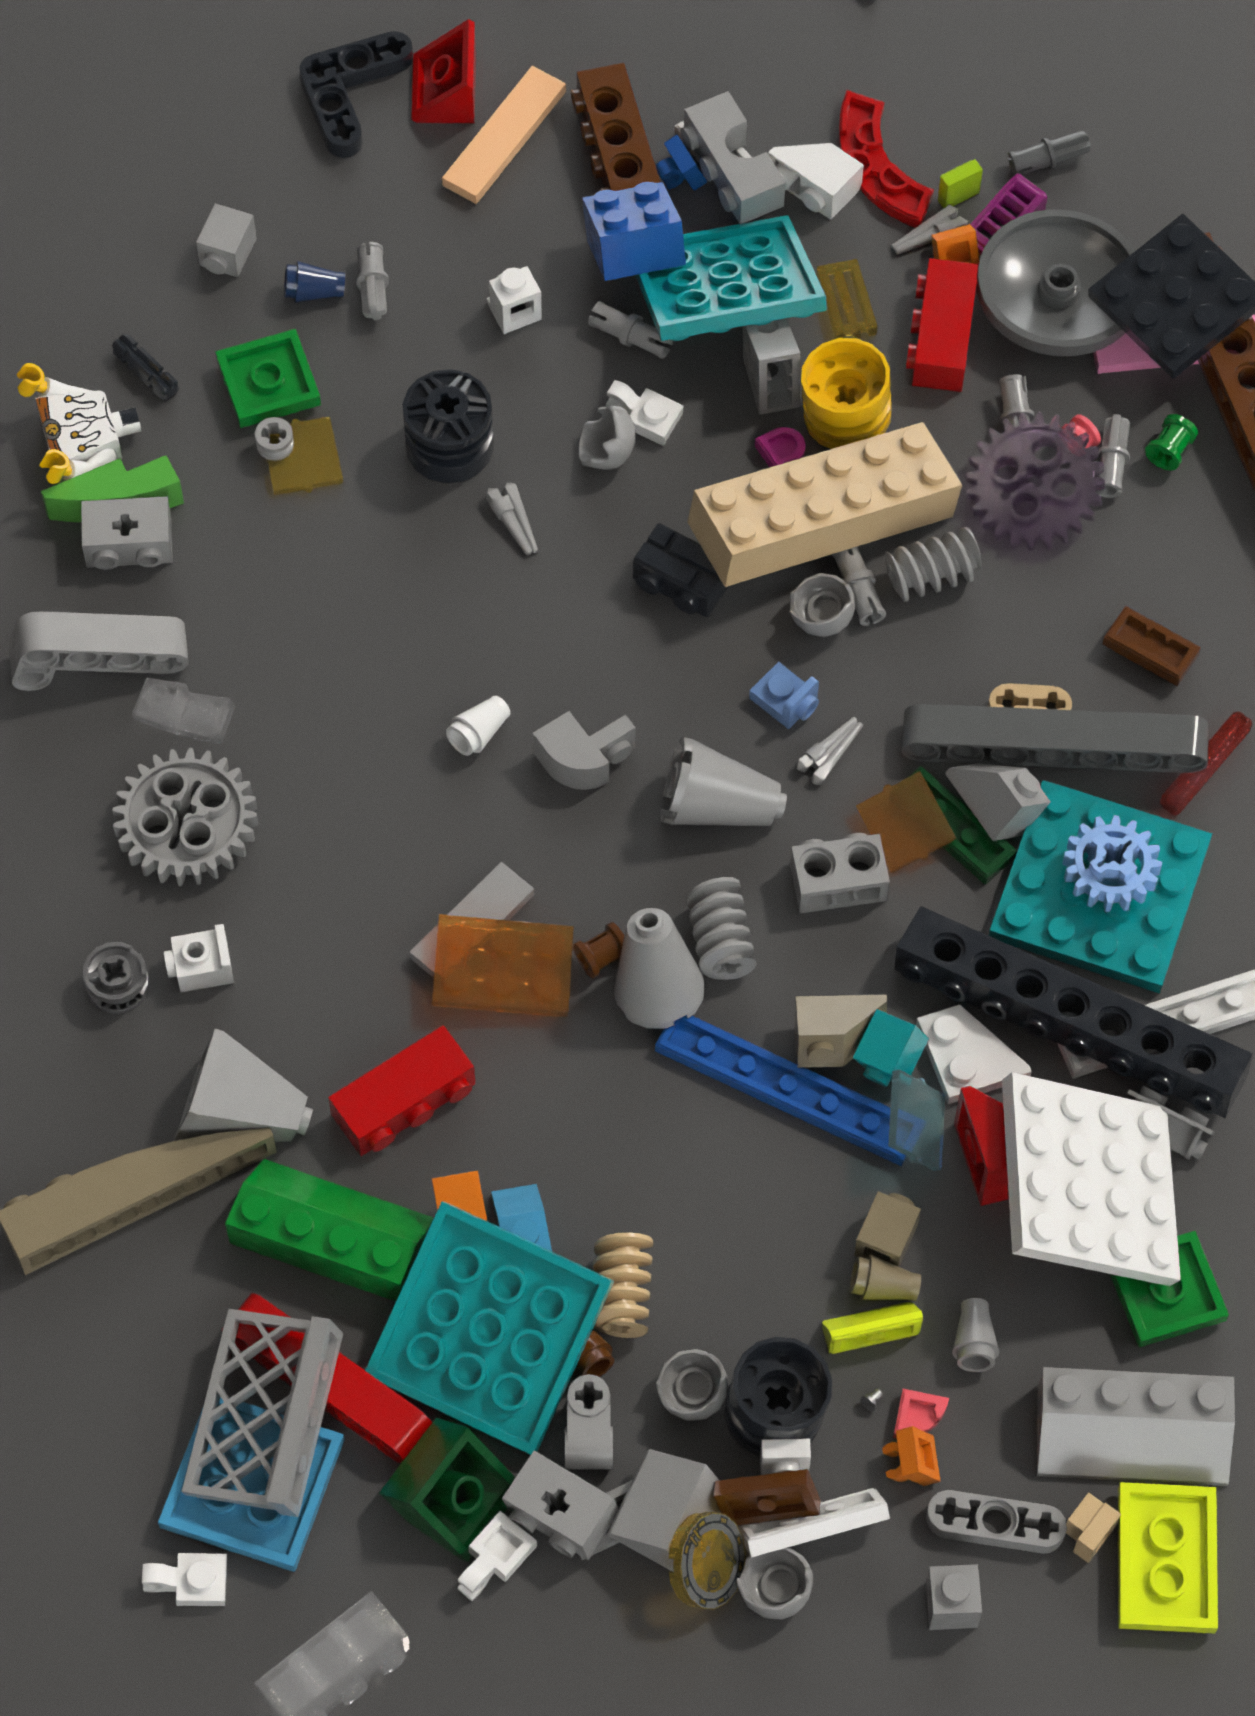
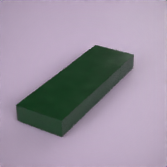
[889,766,1017,885]

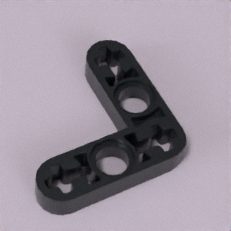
[299,31,413,158]

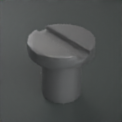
[860,1389,883,1412]

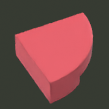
[893,1389,949,1439]

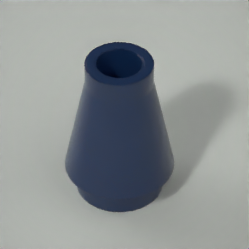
[284,261,345,303]

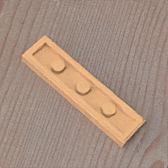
[442,66,566,204]

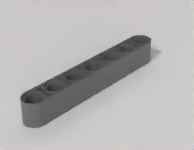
[901,704,1209,773]

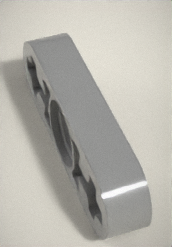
[926,1490,1067,1554]

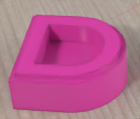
[755,427,806,467]

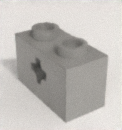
[81,497,173,570]
[502,1451,619,1561]

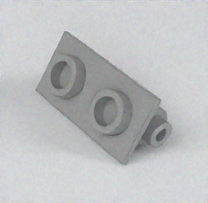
[1128,1086,1215,1160]

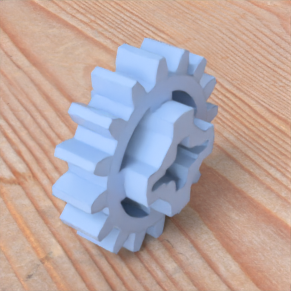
[1062,815,1162,912]

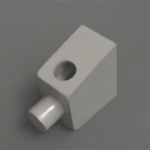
[743,318,800,415]

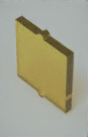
[267,416,344,495]

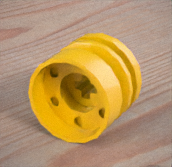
[801,338,892,449]

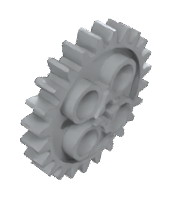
[112,748,258,886]

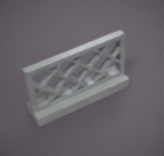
[182,1309,344,1517]

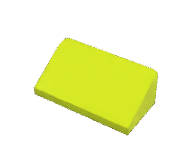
[822,1302,923,1354]

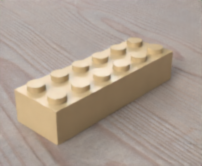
[687,422,962,587]

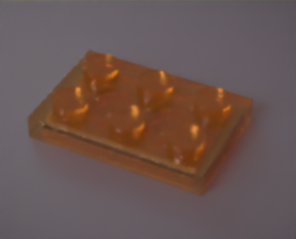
[431,914,574,1017]

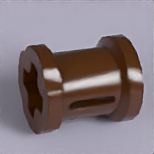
[573,922,625,979]

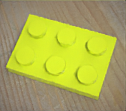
[1118,1482,1218,1634]

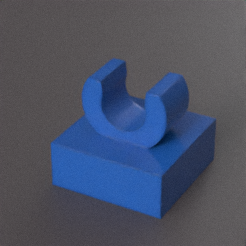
[655,134,707,191]

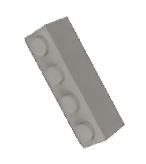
[1037,1367,1235,1486]

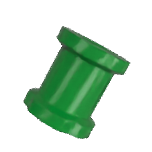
[1145,414,1198,471]

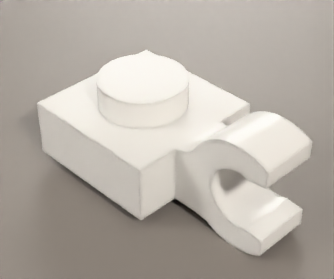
[606,380,684,446]
[457,1511,537,1601]
[142,1553,227,1606]

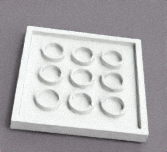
[1002,1072,1181,1286]

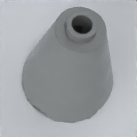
[660,737,787,826]
[614,908,705,1029]

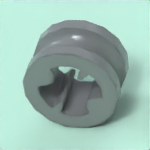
[255,417,294,461]

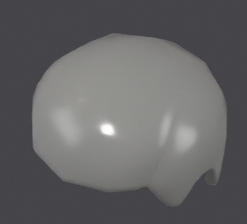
[579,405,635,470]
[789,573,855,638]
[656,1349,729,1421]
[737,1547,813,1620]

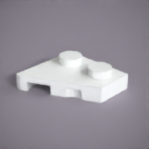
[916,1005,1032,1104]

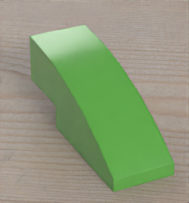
[41,455,184,522]

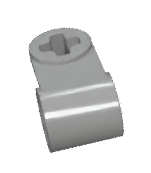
[565,1374,613,1470]

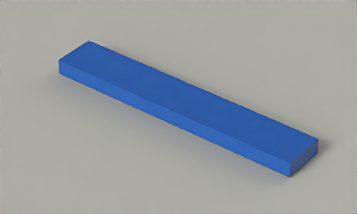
[655,1015,922,1166]

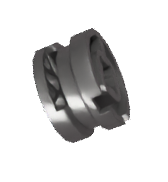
[83,942,149,1014]

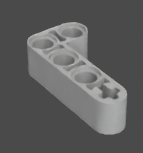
[9,611,189,691]

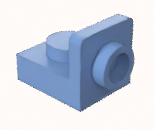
[749,662,819,729]

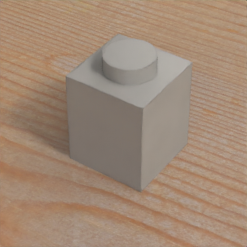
[196,203,257,277]
[925,1564,982,1630]

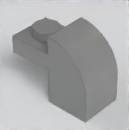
[533,711,636,790]

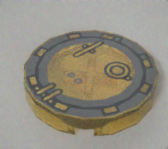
[668,1511,746,1610]

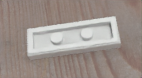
[738,1488,890,1558]

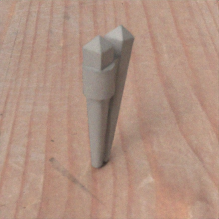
[891,205,968,255]
[486,483,538,556]
[796,717,863,785]

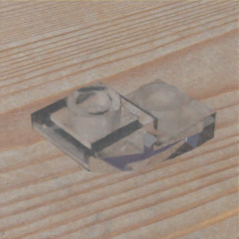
[132,678,236,744]

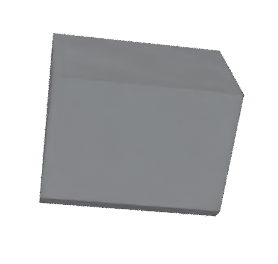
[607,1449,722,1580]

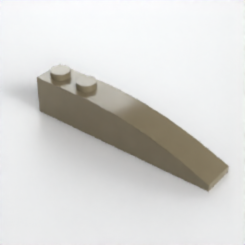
[0,1127,277,1275]

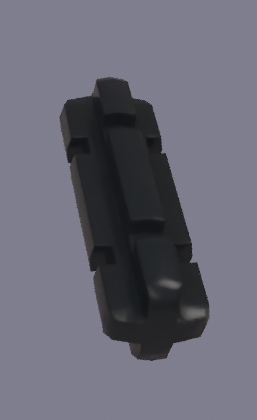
[112,334,179,400]

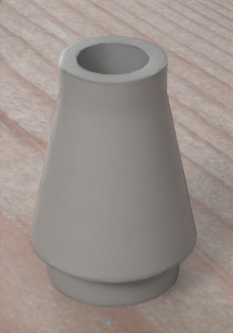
[952,1298,1000,1372]

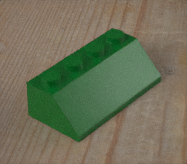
[225,1159,434,1302]

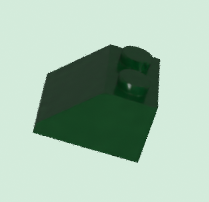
[379,1418,516,1562]

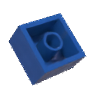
[582,182,686,281]

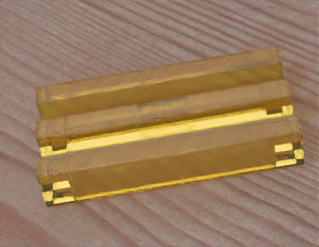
[816,259,878,339]

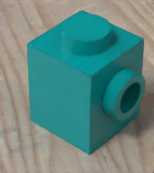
[853,1009,929,1087]

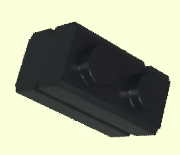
[633,523,729,617]

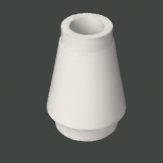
[446,696,510,756]

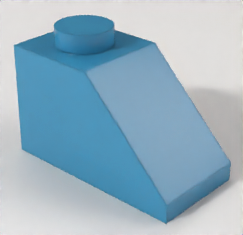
[491,1184,552,1251]

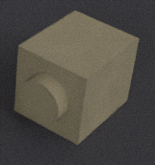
[854,1191,921,1267]

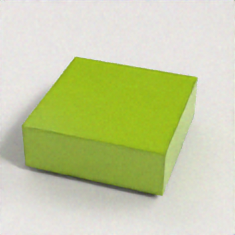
[937,159,983,208]

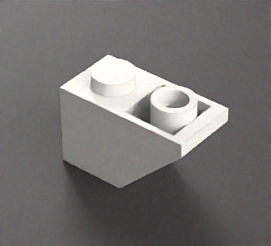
[768,143,864,220]

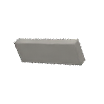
[409,862,535,986]

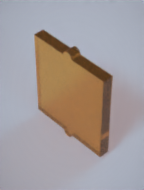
[856,771,956,873]

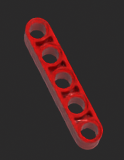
[221,1293,432,1464]

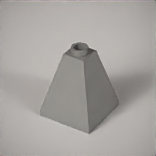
[174,1028,313,1142]

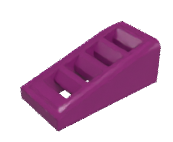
[970,173,1047,255]

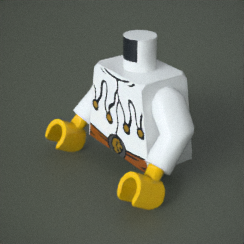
[16,363,141,484]

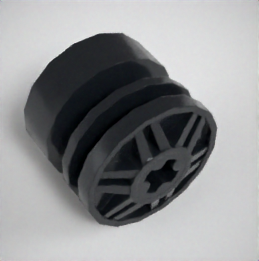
[402,369,494,483]
[724,1337,832,1457]

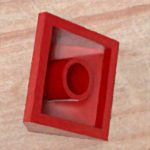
[411,19,476,124]

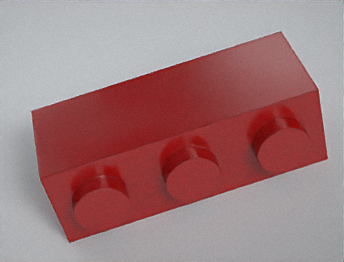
[906,258,979,392]
[328,1025,476,1156]

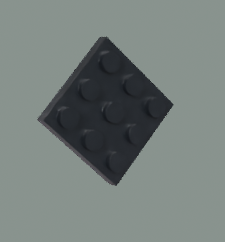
[1088,213,1255,379]

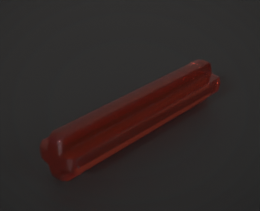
[1160,711,1253,815]

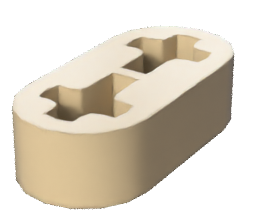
[988,683,1072,710]

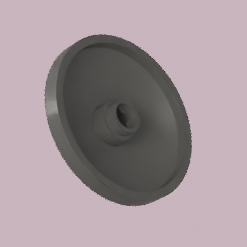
[976,210,1135,356]

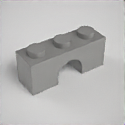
[680,91,786,224]

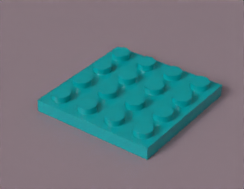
[635,215,827,341]
[988,780,1213,993]
[365,1201,614,1455]

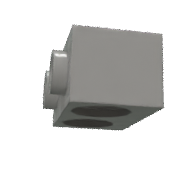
[790,833,890,914]

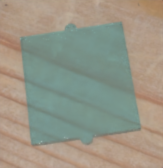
[888,1069,945,1171]

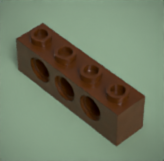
[571,62,660,191]

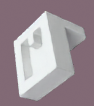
[760,1439,811,1475]

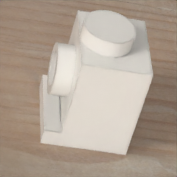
[487,266,542,334]
[164,924,234,992]

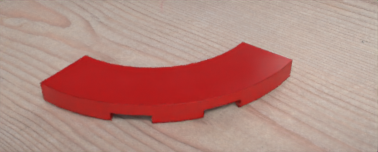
[839,90,934,228]

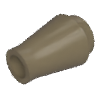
[850,1254,921,1302]

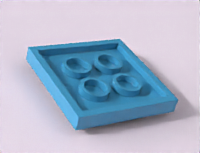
[158,1397,345,1572]

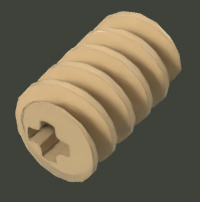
[593,1232,653,1338]

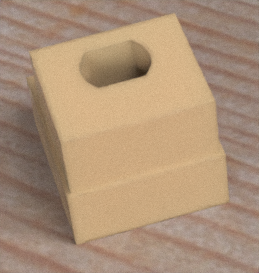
[1066,1492,1121,1563]

